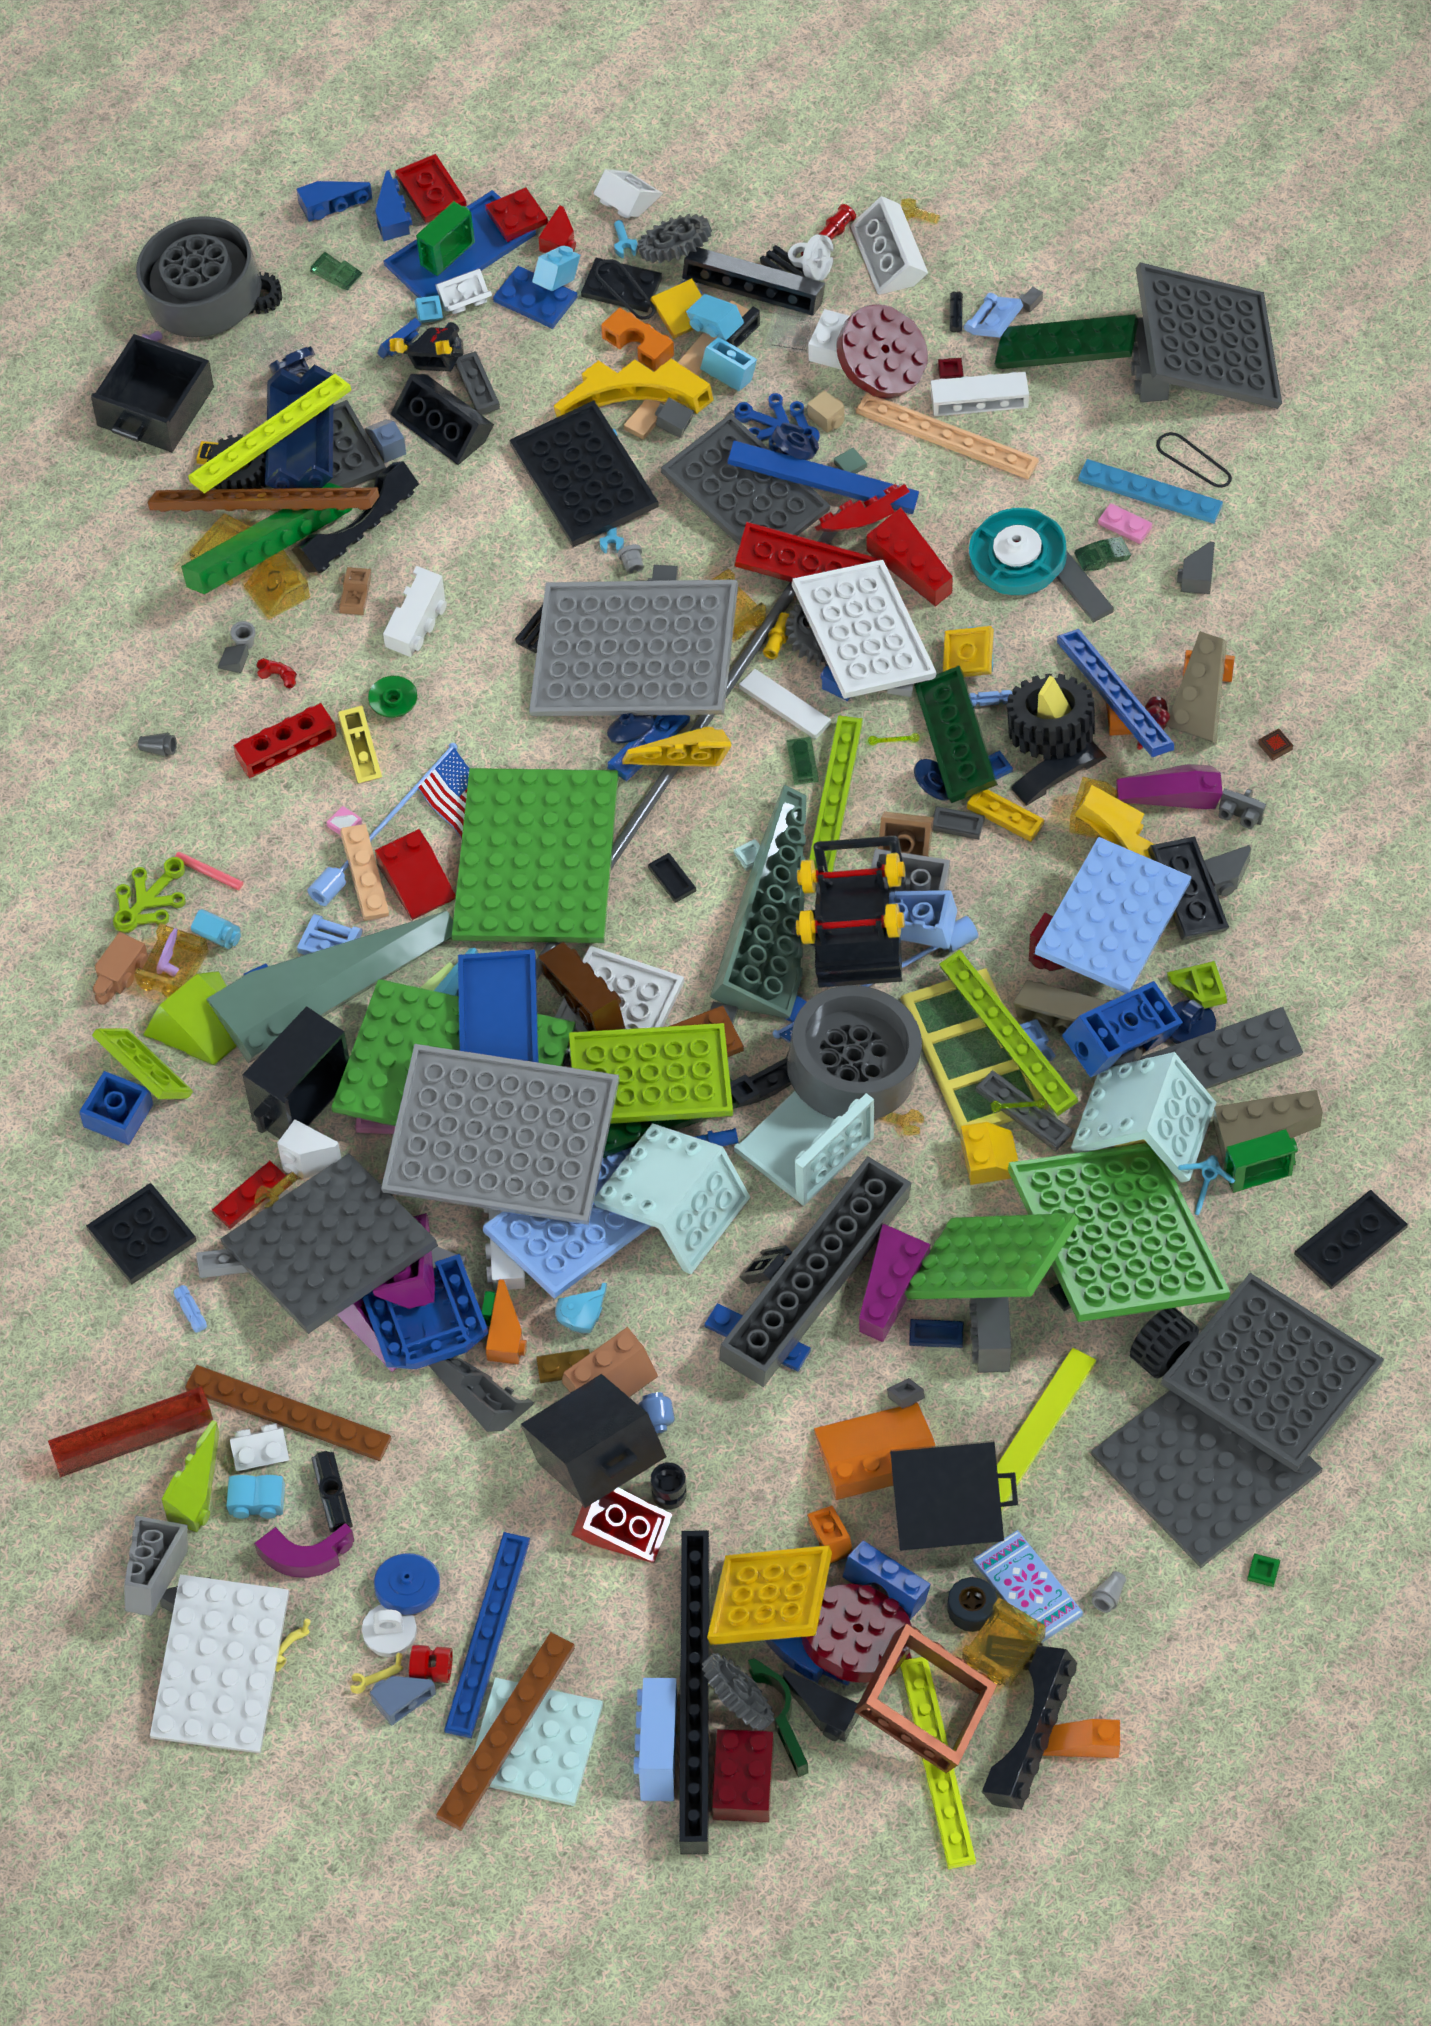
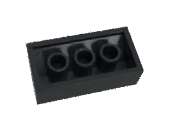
[390,374,494,465]

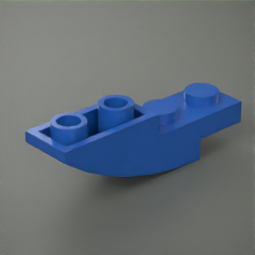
[765,1637,850,1686]

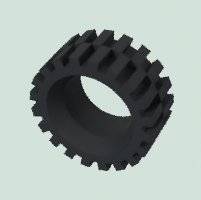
[1007,674,1095,760]

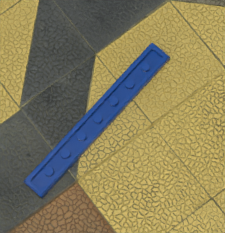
[727,441,919,514]
[1057,629,1174,758]
[444,1532,530,1739]

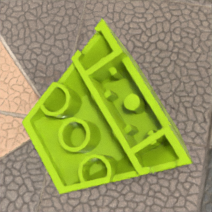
[143,971,237,1065]

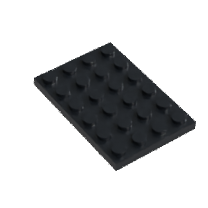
[509,400,659,547]

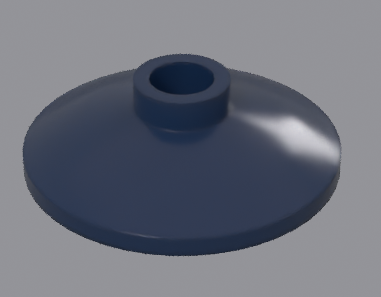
[607,713,654,743]
[914,759,949,801]

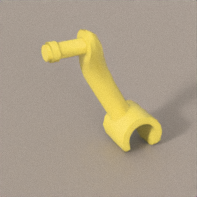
[276,1619,310,1672]
[350,1653,403,1694]

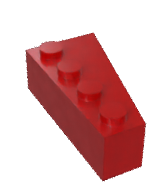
[866,507,953,607]

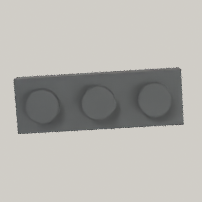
[455,351,500,415]

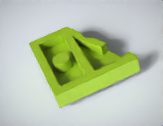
[1167,961,1227,1009]

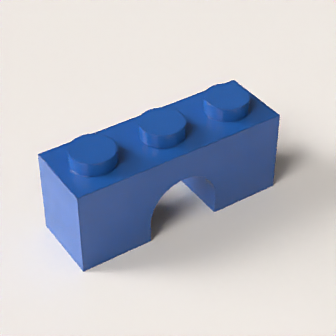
[842,1540,931,1620]

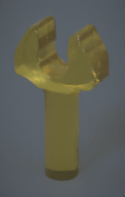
[901,198,940,224]
[878,1109,924,1136]
[255,1172,298,1209]

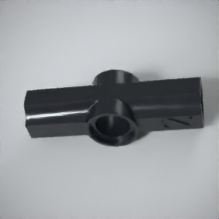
[311,1451,353,1533]

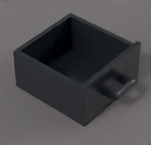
[91,334,214,453]
[242,1006,349,1139]
[520,1374,667,1508]
[890,1440,1019,1551]

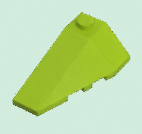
[161,1420,220,1533]

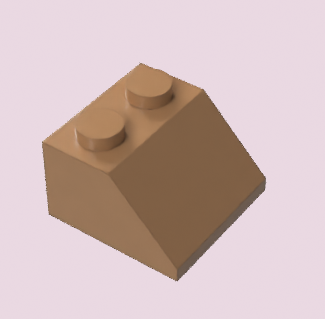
[878,811,934,857]

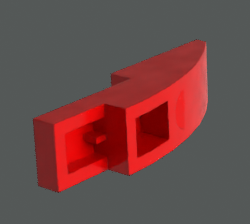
[815,483,910,532]

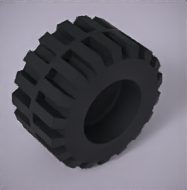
[207,434,266,489]
[1130,1308,1199,1379]

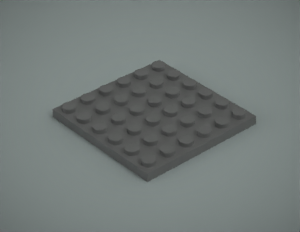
[1136,262,1282,409]
[220,1153,438,1334]
[1161,1273,1384,1472]
[1091,1390,1323,1568]

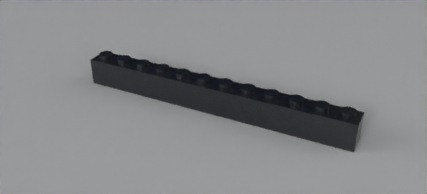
[679,1530,710,1854]

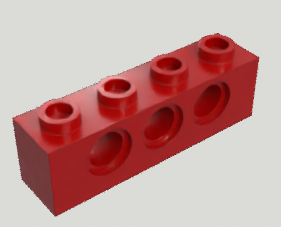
[233,703,337,779]

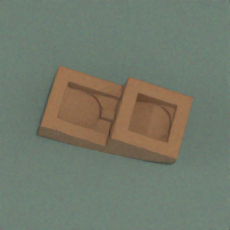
[339,567,371,615]

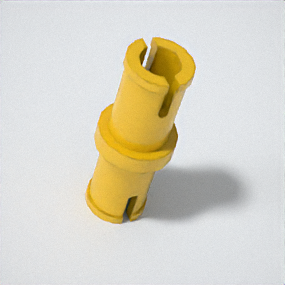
[763,613,789,659]

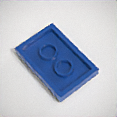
[493,266,578,329]

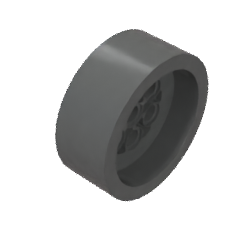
[136,216,262,337]
[787,985,922,1120]

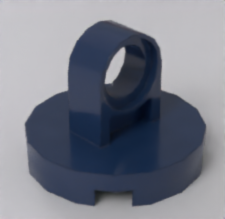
[269,346,315,375]
[772,423,819,460]
[1169,1000,1216,1044]

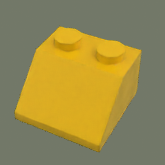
[960,1122,1018,1185]

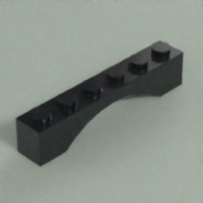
[291,461,419,573]
[982,1645,1077,1810]

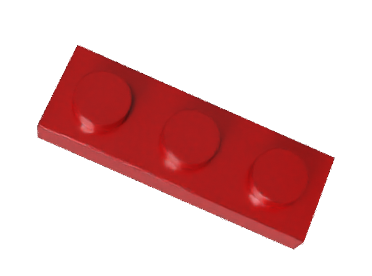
[212,1160,288,1229]

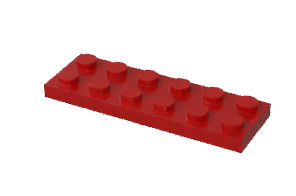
[734,522,887,582]

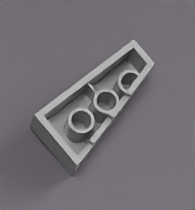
[124,1516,188,1616]

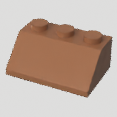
[562,1326,658,1397]

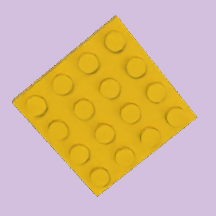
[707,1545,832,1645]

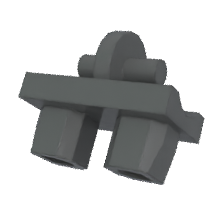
[1218,788,1266,829]

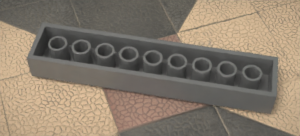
[719,1156,912,1388]

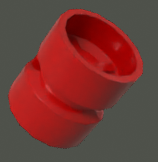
[409,1644,453,1683]

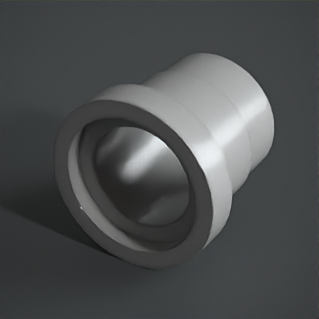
[618,544,644,574]
[231,621,255,649]

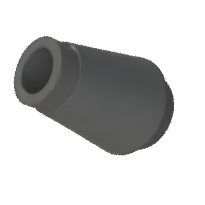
[138,732,177,757]

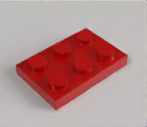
[395,154,467,223]

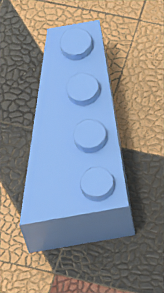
[634,1678,677,1801]

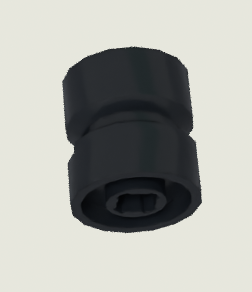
[651,1462,687,1510]

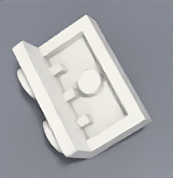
[435,269,492,314]
[230,1423,289,1471]

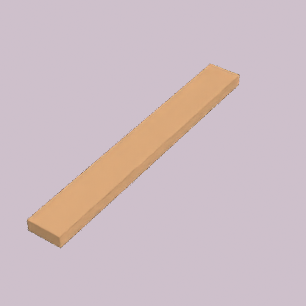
[624,300,749,440]
[856,392,1039,480]

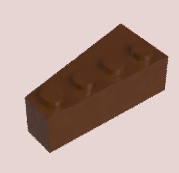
[538,942,626,1031]

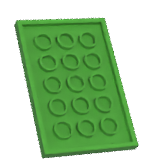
[905,1213,1079,1299]

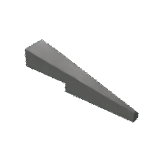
[428,1358,534,1432]

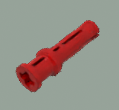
[801,204,857,256]

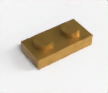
[536,1348,590,1383]

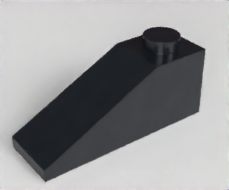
[783,1670,859,1742]

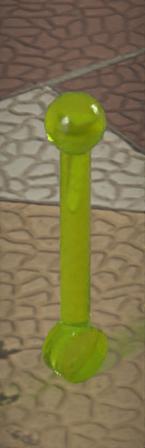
[868,733,920,746]
[991,1099,1045,1112]

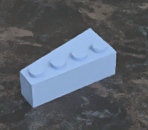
[895,890,957,949]

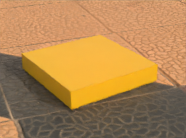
[650,279,702,339]
[942,626,994,677]

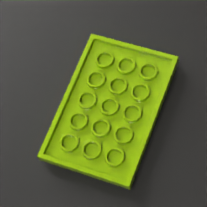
[569,1023,733,1124]

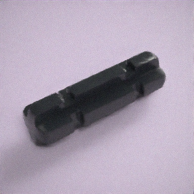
[950,291,963,333]

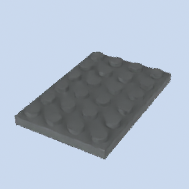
[661,413,830,546]

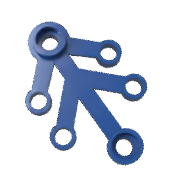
[734,393,820,452]

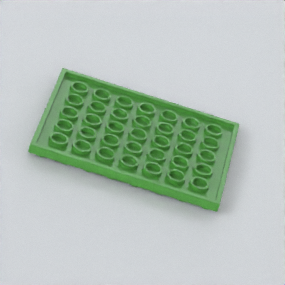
[452,768,619,943]
[332,979,576,1126]
[1008,1143,1230,1322]

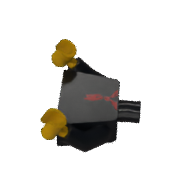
[389,322,464,372]

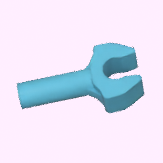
[614,220,638,258]
[600,527,624,554]

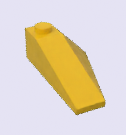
[622,727,731,767]

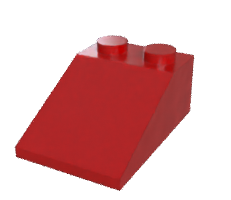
[375,829,456,920]
[571,1488,672,1563]

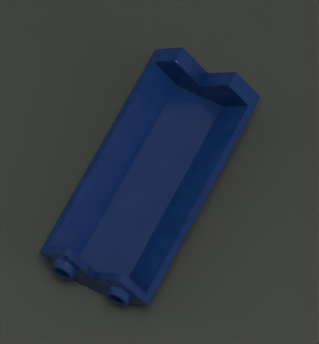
[265,364,334,489]

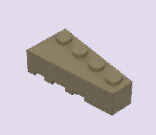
[1166,631,1227,744]
[1013,980,1111,1036]
[1213,1090,1323,1165]

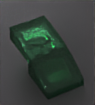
[310,252,363,290]
[1074,537,1132,571]

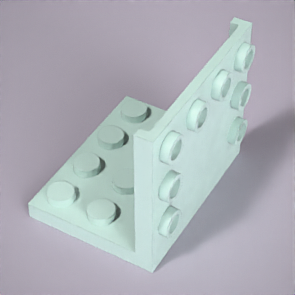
[1071,1052,1216,1183]
[734,1091,874,1206]
[593,1123,750,1274]

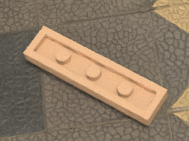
[340,824,389,921]

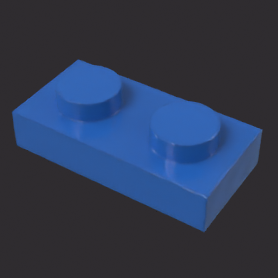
[377,317,422,359]

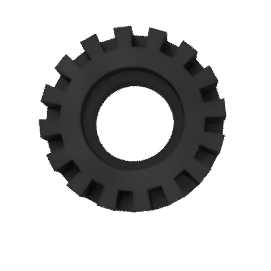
[251,272,282,314]

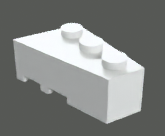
[383,566,447,657]

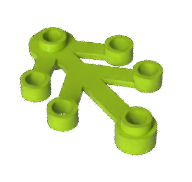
[113,857,186,933]

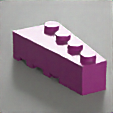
[859,1223,931,1342]

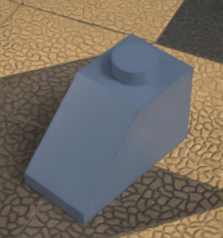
[365,419,406,463]
[370,1676,436,1726]

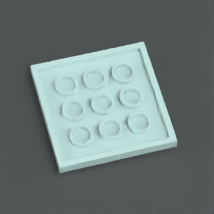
[473,1678,603,1806]

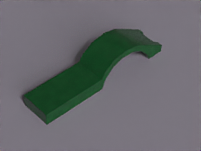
[748,1658,808,1778]

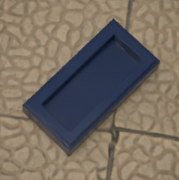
[909,1319,964,1348]

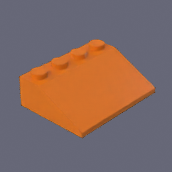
[814,1402,936,1500]

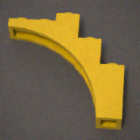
[554,359,714,418]
[1074,785,1154,859]

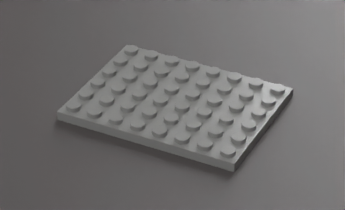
[529,580,738,716]
[381,1044,620,1225]

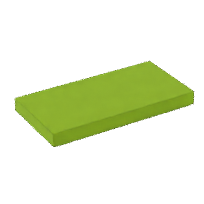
[92,1028,193,1099]

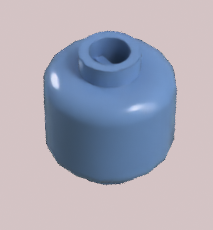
[638,1392,675,1433]

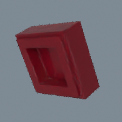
[938,358,964,379]

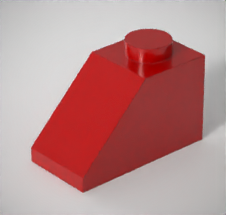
[538,205,576,253]

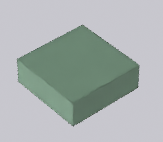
[834,447,867,474]

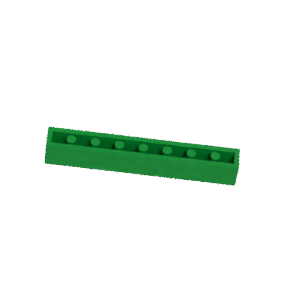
[181,482,352,595]

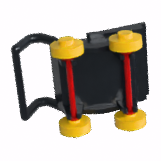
[796,836,905,988]

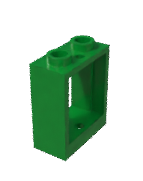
[416,201,475,277]
[1224,1129,1298,1193]

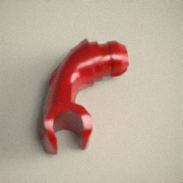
[256,658,297,688]

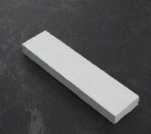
[739,669,831,740]

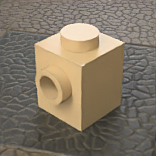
[807,390,845,433]

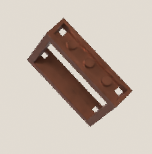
[854,1624,997,1773]

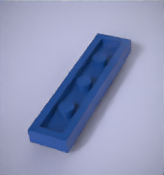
[607,715,690,782]
[704,1303,811,1372]

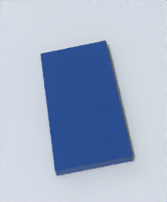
[384,190,536,298]
[458,949,539,1063]

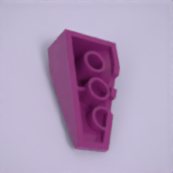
[1116,764,1223,809]
[373,1213,435,1309]

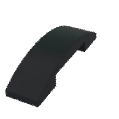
[1011,740,1107,806]
[730,1051,792,1107]

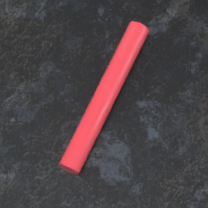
[175,852,243,891]

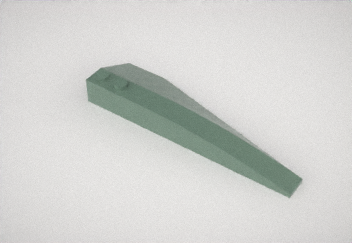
[710,785,807,1019]
[206,911,453,1063]

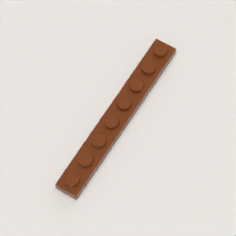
[185,1364,392,1462]
[436,1632,575,1831]

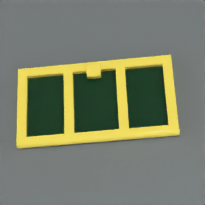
[900,968,1049,1134]

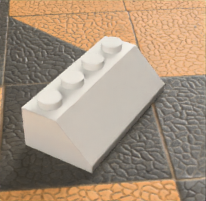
[850,196,928,295]

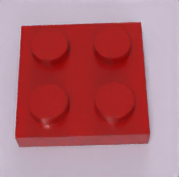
[485,187,548,242]

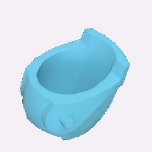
[555,1283,607,1333]

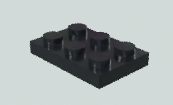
[581,257,662,313]

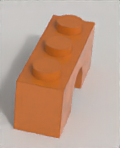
[601,307,674,372]

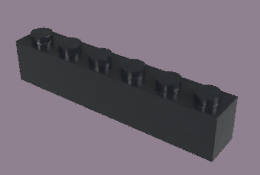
[682,247,825,316]

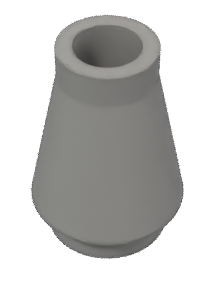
[1092,1571,1126,1613]

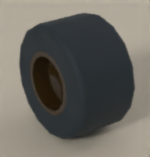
[947,1577,997,1632]

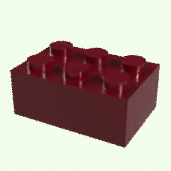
[712,1729,774,1823]

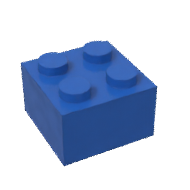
[79,1071,153,1145]

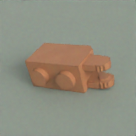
[93,931,148,1005]

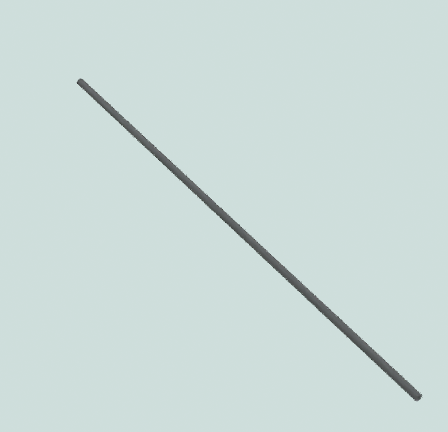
[391,509,841,1196]

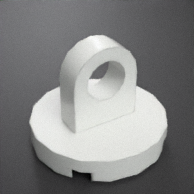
[788,234,834,281]
[362,1605,417,1657]

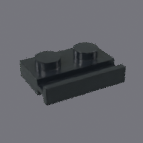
[740,1245,792,1284]

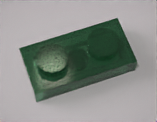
[786,737,819,785]

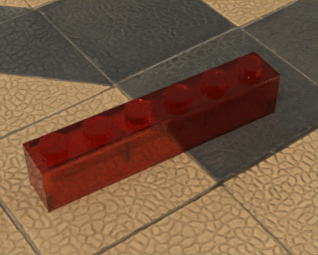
[48,1386,213,1477]

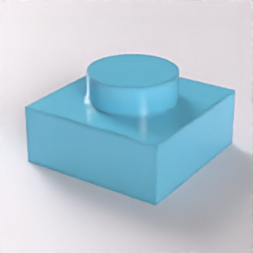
[414,295,443,323]

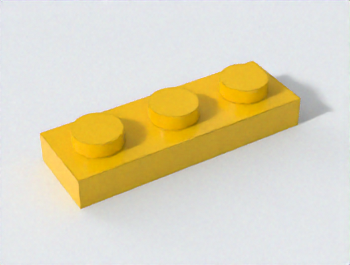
[967,789,1044,842]

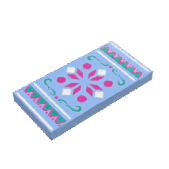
[973,1530,1083,1643]

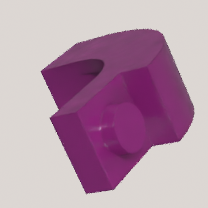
[254,1523,355,1578]

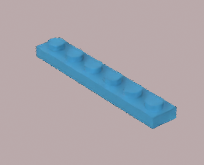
[1078,459,1223,524]

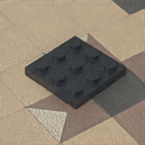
[86,1183,197,1285]

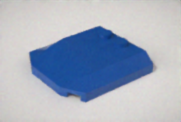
[362,1254,488,1369]

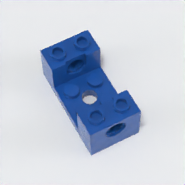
[1062,981,1183,1078]

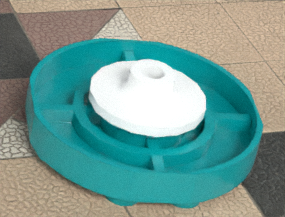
[969,508,1067,595]

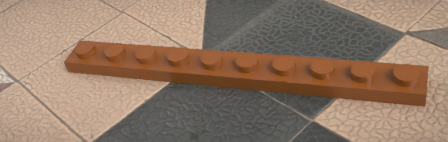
[148,487,379,512]

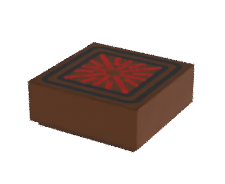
[1258,728,1293,761]

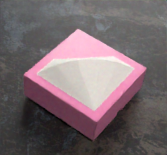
[326,806,362,836]

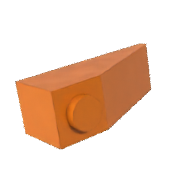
[486,1279,527,1364]
[1043,1719,1120,1758]

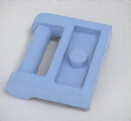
[964,293,1023,338]
[297,914,362,955]

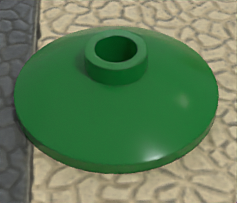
[368,676,418,718]

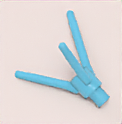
[1178,1155,1235,1215]

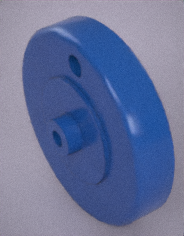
[374,1553,440,1615]

